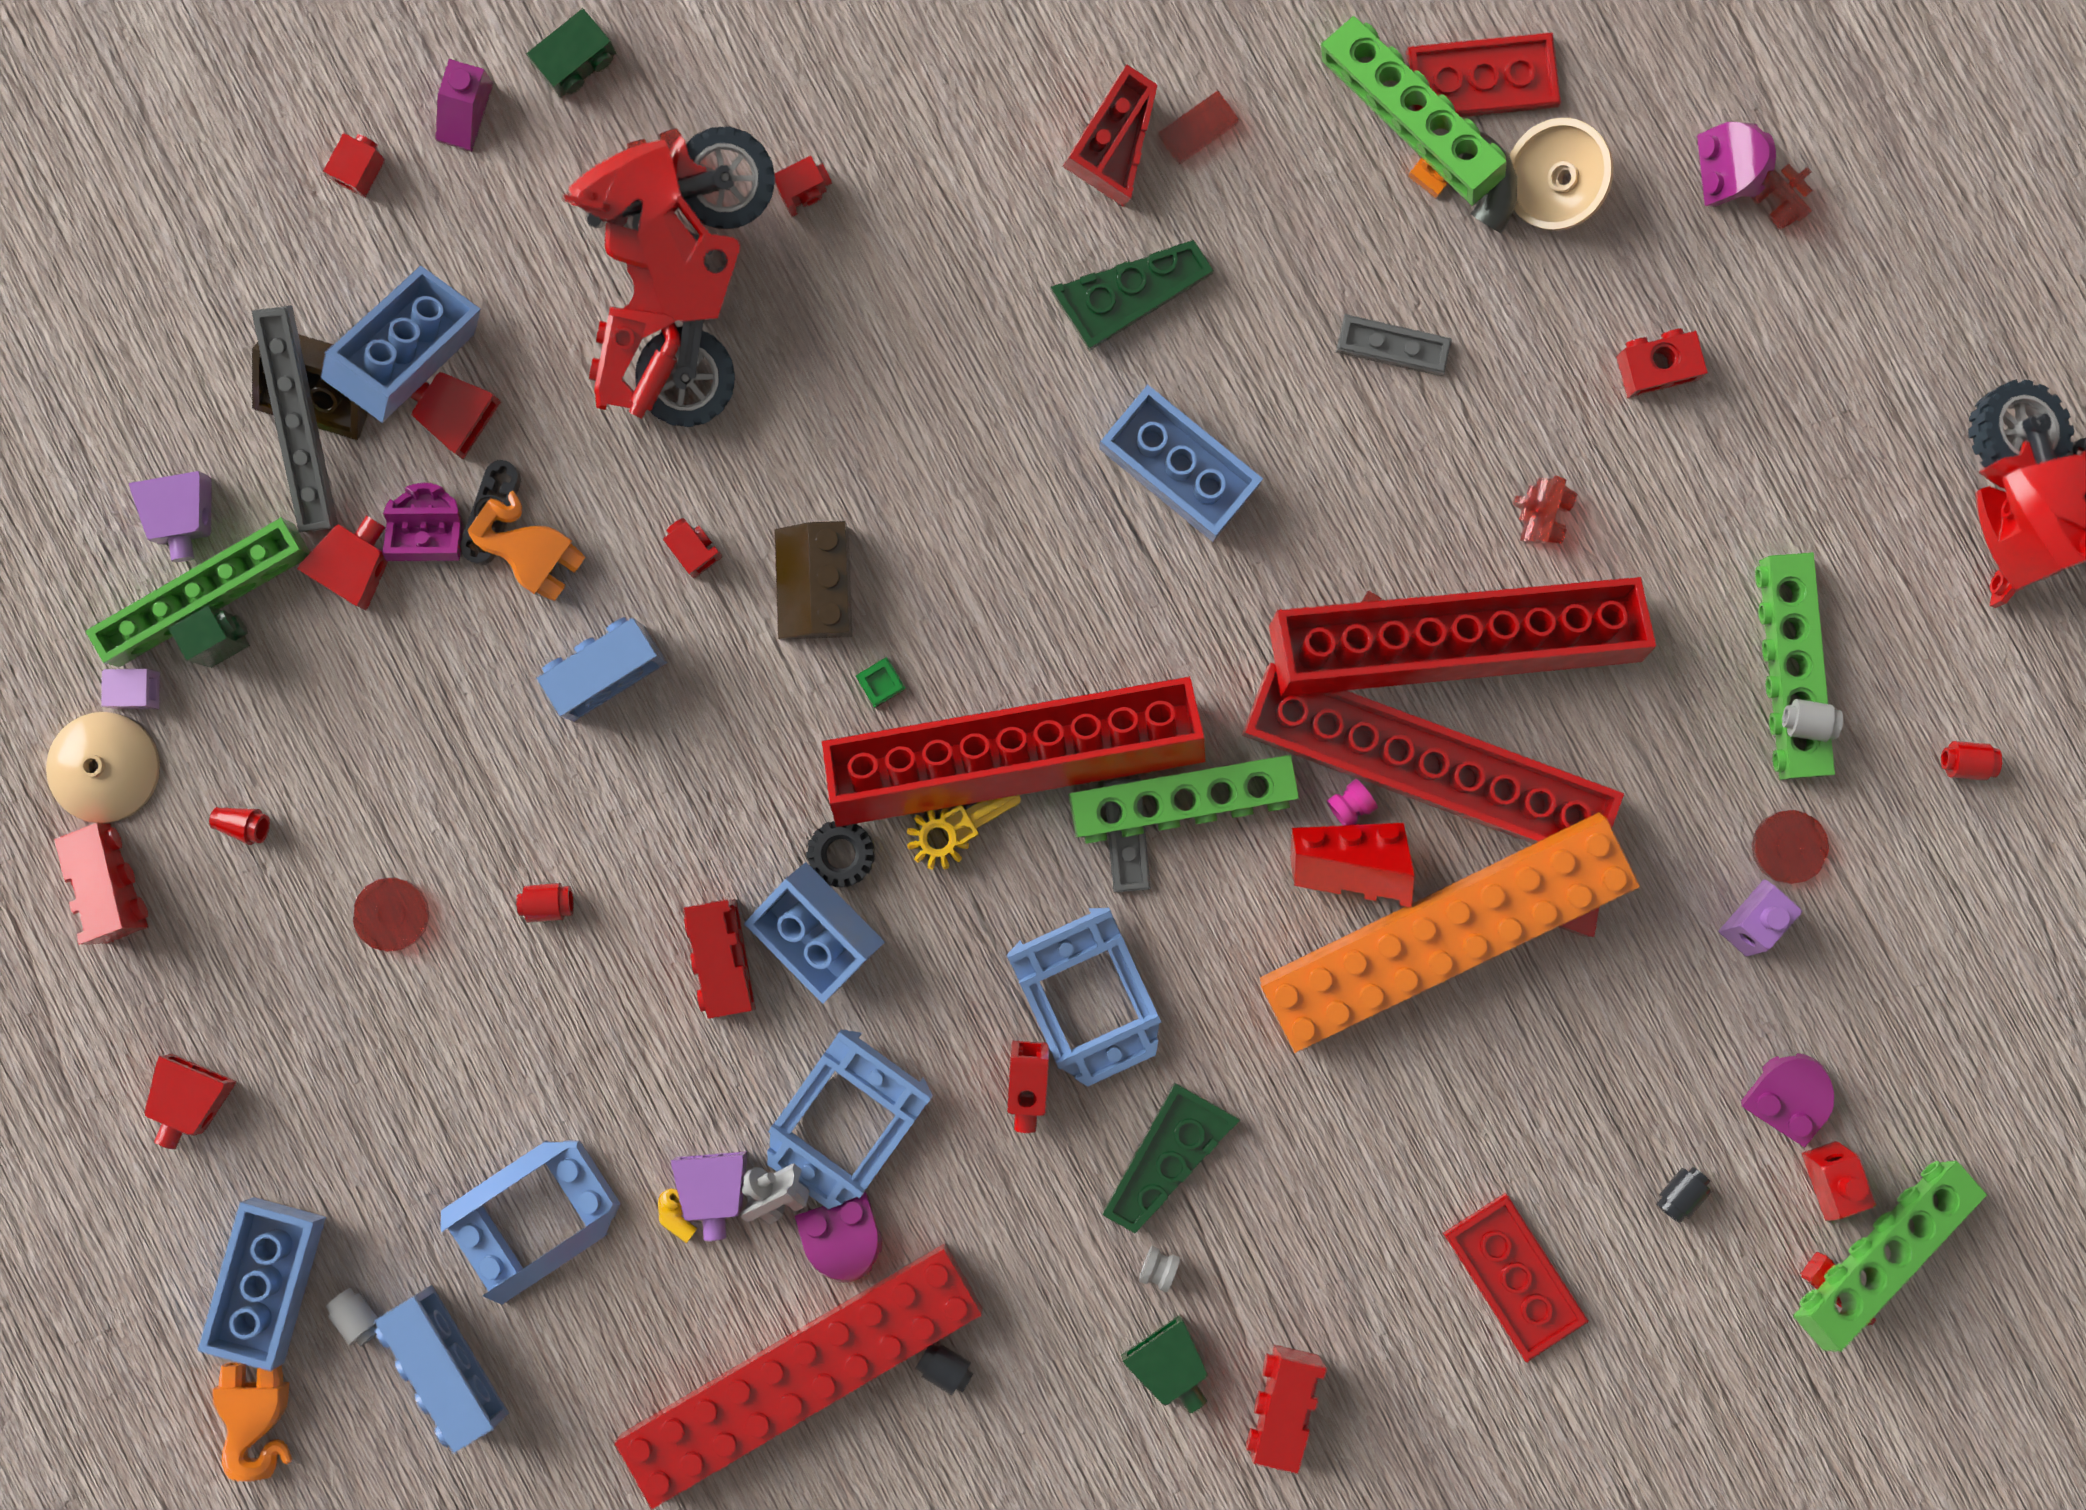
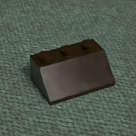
[252,334,368,440]
[774,521,852,640]

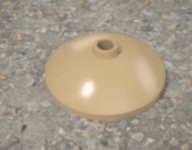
[1509,118,1614,231]
[46,712,160,823]

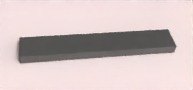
[251,305,338,532]

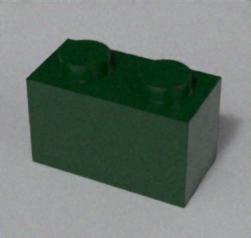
[526,8,617,99]
[168,606,250,668]

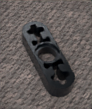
[460,460,521,565]

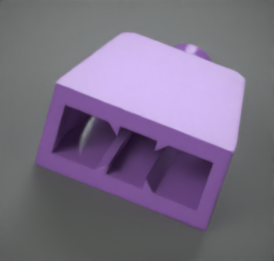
[129,471,212,562]
[1718,879,1802,957]
[671,1151,747,1241]

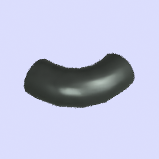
[1462,132,1518,233]

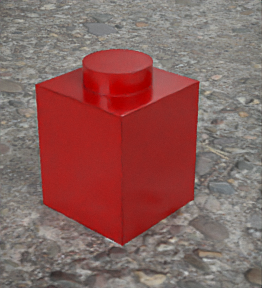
[323,133,385,198]

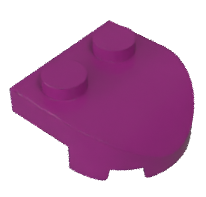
[1697,122,1776,207]
[382,483,464,561]
[1741,1053,1834,1148]
[795,1191,882,1283]

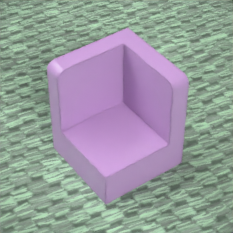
[101,669,160,709]

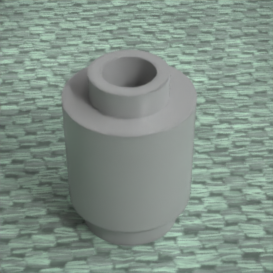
[1782,699,1843,742]
[326,1288,378,1347]

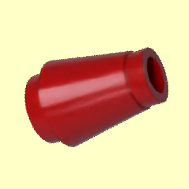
[209,807,270,845]

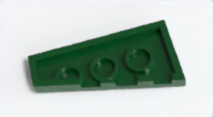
[1050,240,1213,351]
[1102,1082,1240,1233]

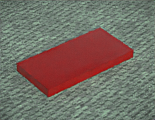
[1406,32,1561,117]
[1443,1193,1589,1363]

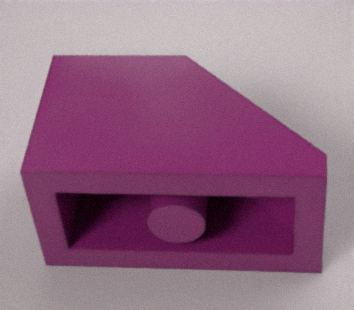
[436,59,494,152]

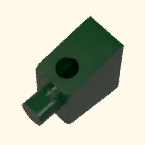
[1121,1314,1208,1414]

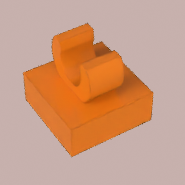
[1408,157,1448,198]

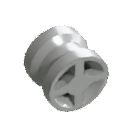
[1138,1246,1180,1293]

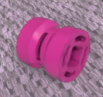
[1326,779,1378,825]

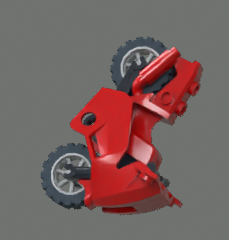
[563,126,775,427]
[1968,380,2086,608]

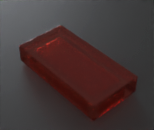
[1158,90,1239,165]

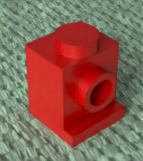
[774,155,832,217]
[663,518,723,579]

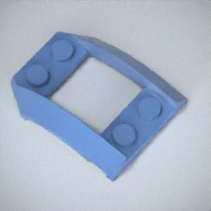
[1007,908,1161,1087]
[767,1029,933,1209]
[441,1140,621,1305]

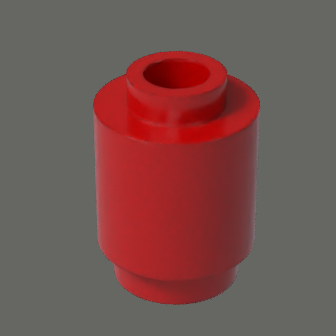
[1941,741,2002,781]
[516,883,574,923]

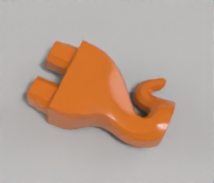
[467,491,586,601]
[212,1362,292,1481]

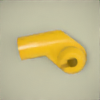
[658,1188,698,1244]

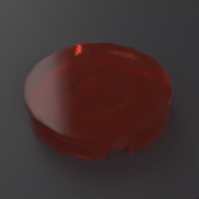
[1752,810,1829,884]
[353,877,429,952]

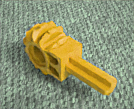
[907,795,1021,870]

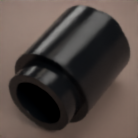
[1656,1167,1712,1224]
[915,1344,974,1396]

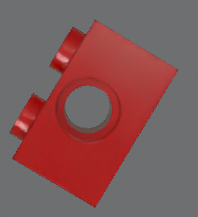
[1616,328,1708,398]

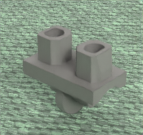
[740,1163,810,1224]

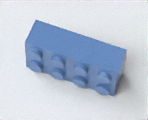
[321,265,481,423]
[1099,385,1263,542]
[197,1197,326,1371]
[374,1285,509,1454]

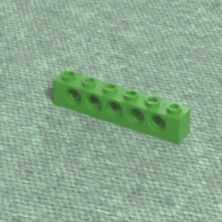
[1321,15,1507,206]
[85,517,310,667]
[1755,552,1835,780]
[1068,755,1299,844]
[1793,1161,1987,1352]

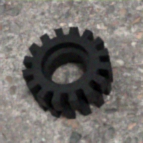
[806,821,875,887]

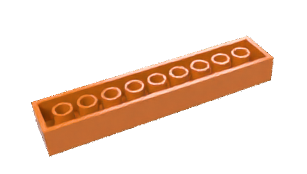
[1260,812,1640,1053]

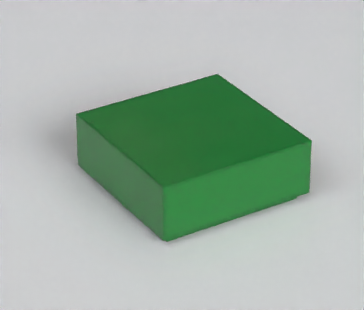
[855,657,906,708]

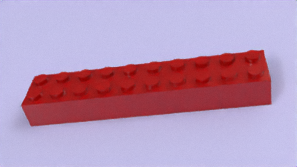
[1269,577,1656,697]
[1242,663,1625,844]
[822,676,1206,827]
[614,1243,983,1510]

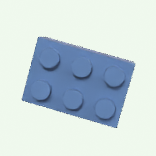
[536,617,667,722]
[744,862,885,1004]

